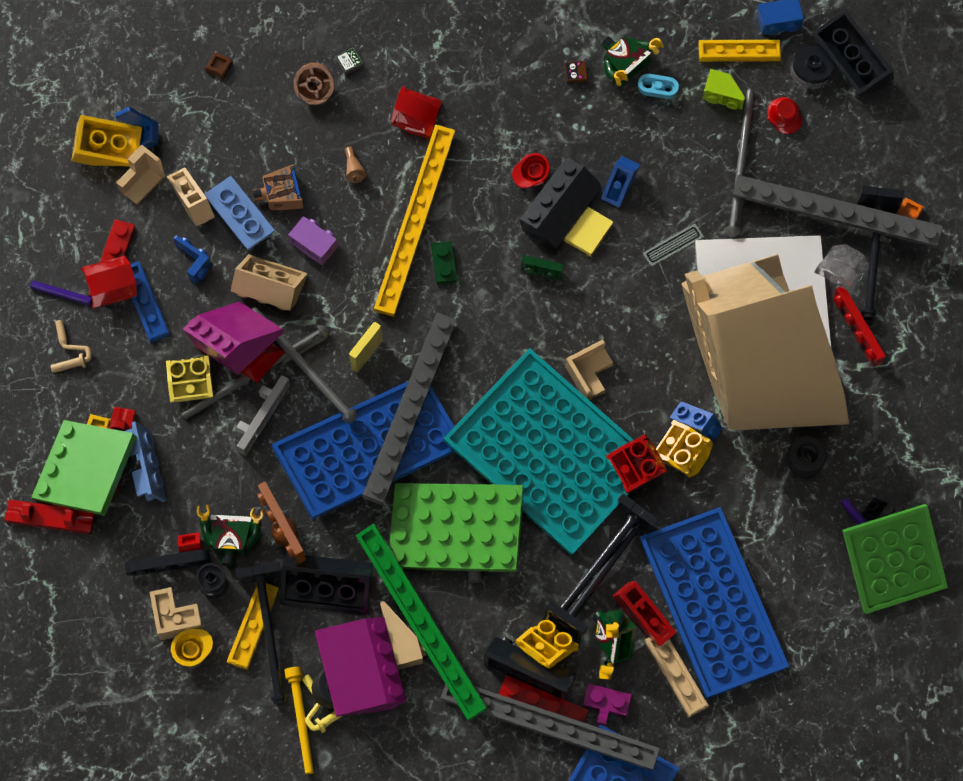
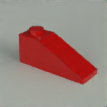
[612,581,677,647]

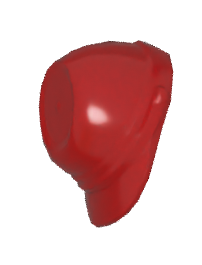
[767,97,802,134]
[512,153,551,188]

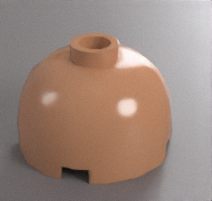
[294,63,334,105]

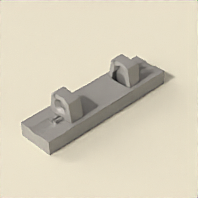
[236,375,290,456]

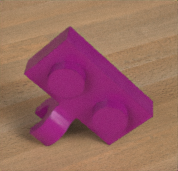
[583,683,632,727]

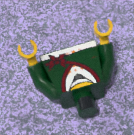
[601,36,664,86]
[197,505,265,566]
[593,610,637,680]

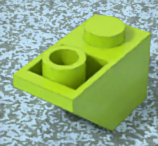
[702,69,745,110]

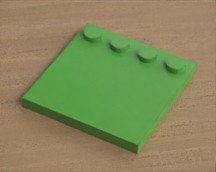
[31,420,137,516]
[842,504,948,614]

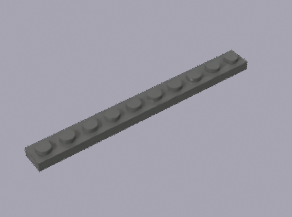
[733,175,943,248]
[362,312,456,506]
[440,684,660,771]

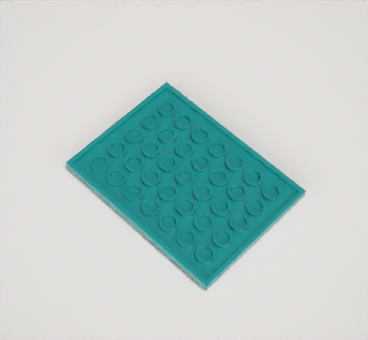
[443,348,633,556]

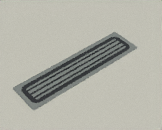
[643,224,704,266]

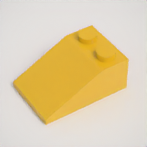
[71,115,142,166]

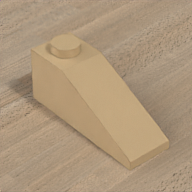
[167,168,215,226]
[380,602,426,670]

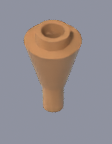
[345,147,366,183]

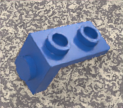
[115,107,158,149]
[173,235,211,284]
[670,402,723,443]

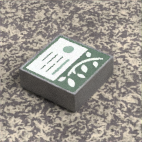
[335,48,363,75]

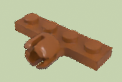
[257,482,306,564]

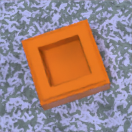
[896,197,924,219]

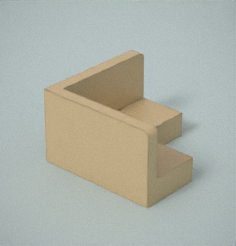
[116,145,165,205]
[565,340,613,401]
[150,587,204,640]

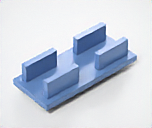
[204,176,275,250]
[124,422,167,502]

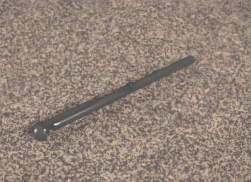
[725,89,755,238]
[252,307,357,423]
[181,325,328,420]

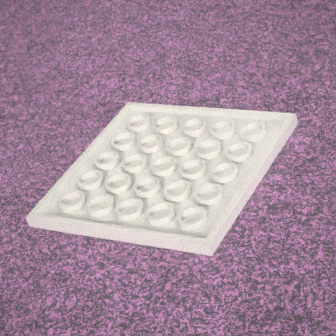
[695,235,831,346]

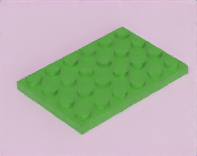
[389,483,524,572]

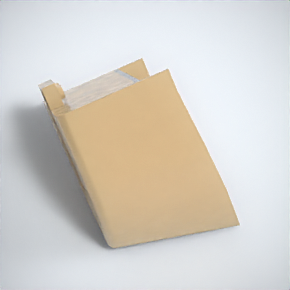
[681,254,849,430]

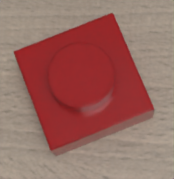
[178,532,201,553]

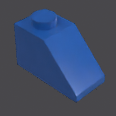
[601,156,641,207]

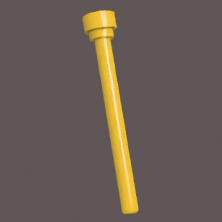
[284,667,314,775]

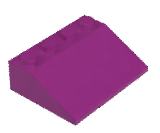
[183,302,285,375]
[315,617,406,717]

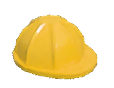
[171,629,213,667]

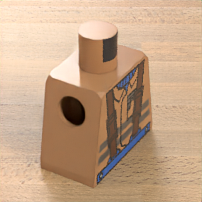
[252,164,303,210]

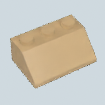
[231,254,307,311]

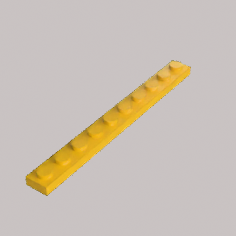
[374,125,455,317]

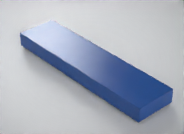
[131,261,170,343]

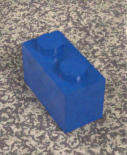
[757,0,804,35]

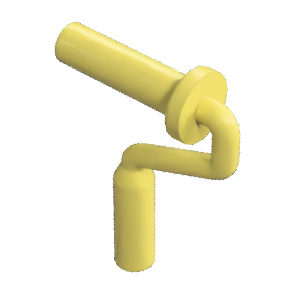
[302,674,342,733]

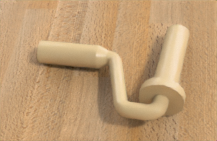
[51,320,92,373]

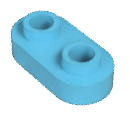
[638,74,679,99]

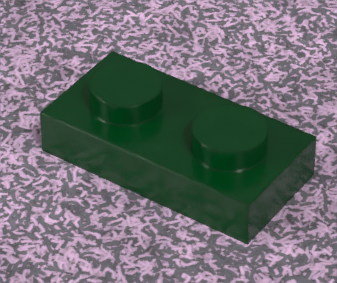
[431,241,457,285]
[521,255,564,280]

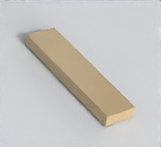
[644,637,709,718]

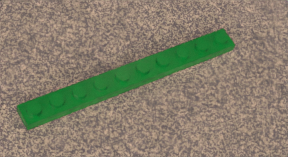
[356,523,488,721]

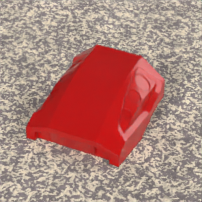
[391,86,442,139]
[81,256,137,309]
[606,434,667,494]

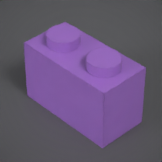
[288,216,338,266]

